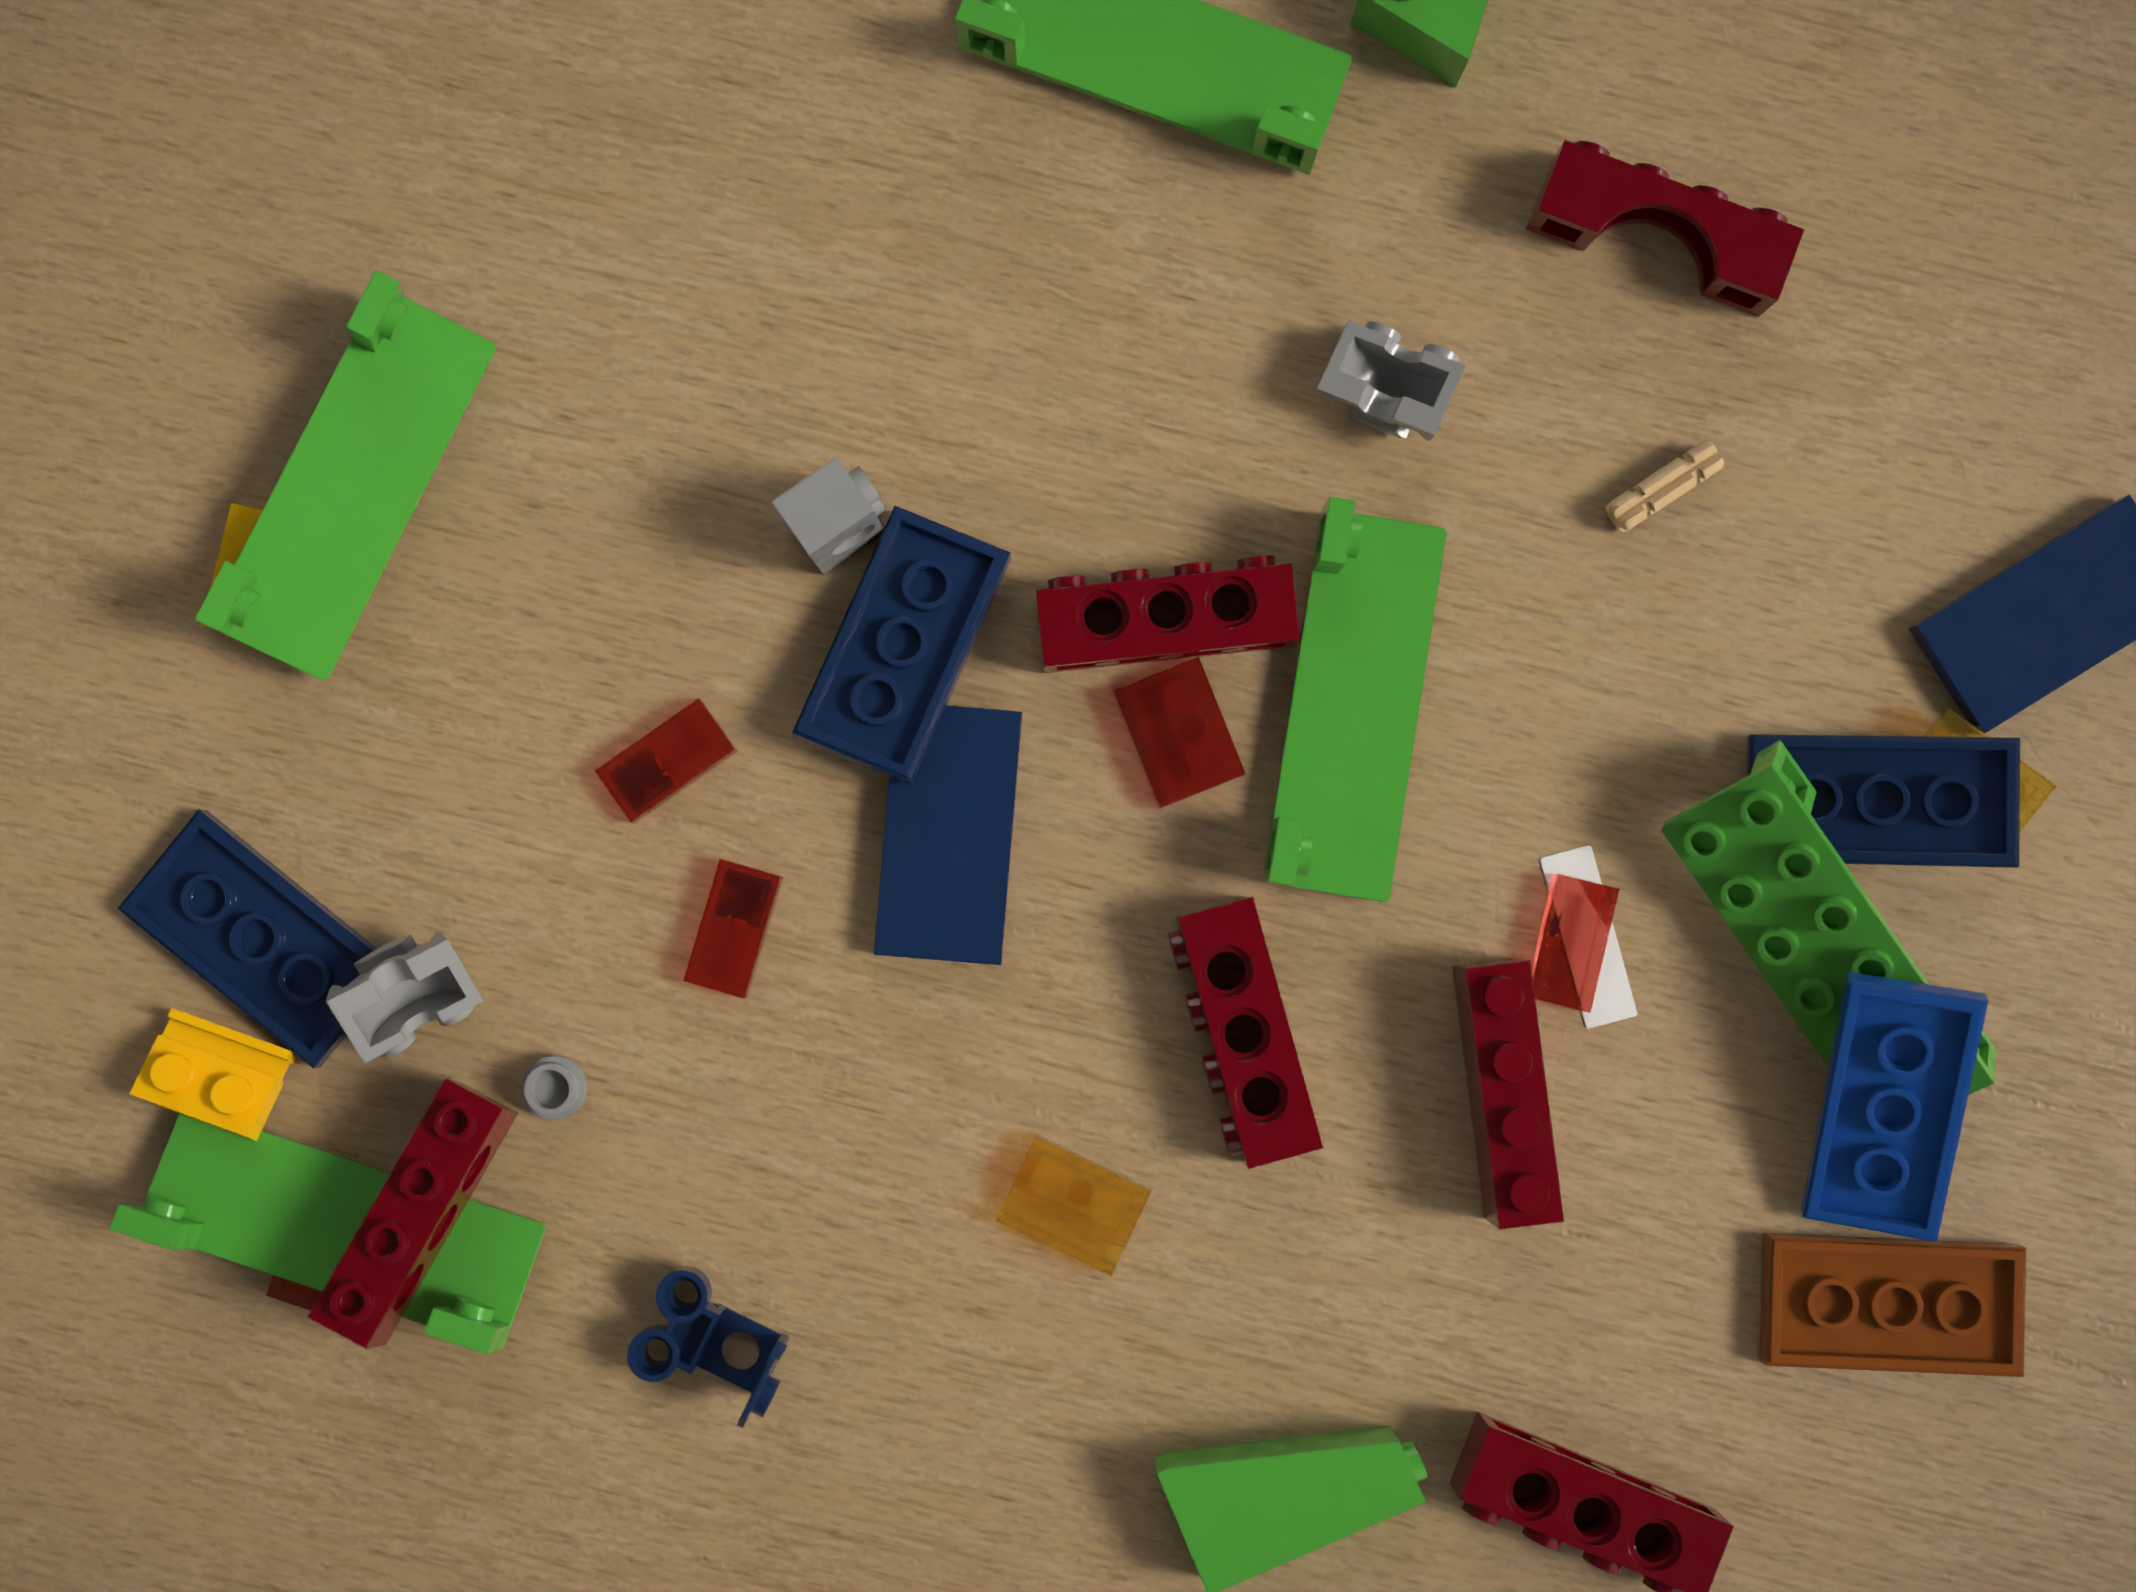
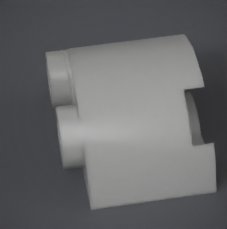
[1317,320,1466,441]
[326,932,484,1063]

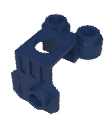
[627,1266,789,1428]

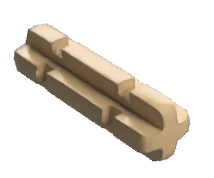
[1605,441,1724,532]

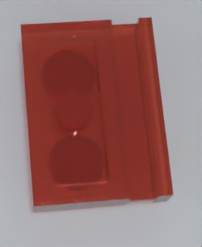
[1113,657,1246,809]

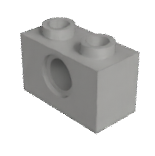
[771,457,886,575]

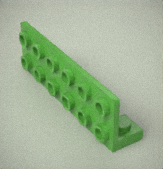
[955,0,1352,175]
[194,270,496,681]
[1262,496,1447,902]
[1662,740,1996,1095]
[109,1114,546,1355]

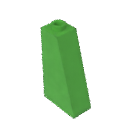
[1154,1426,1428,1592]

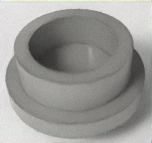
[521,1056,587,1120]

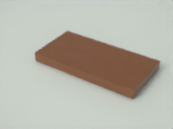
[1759,1233,2027,1377]

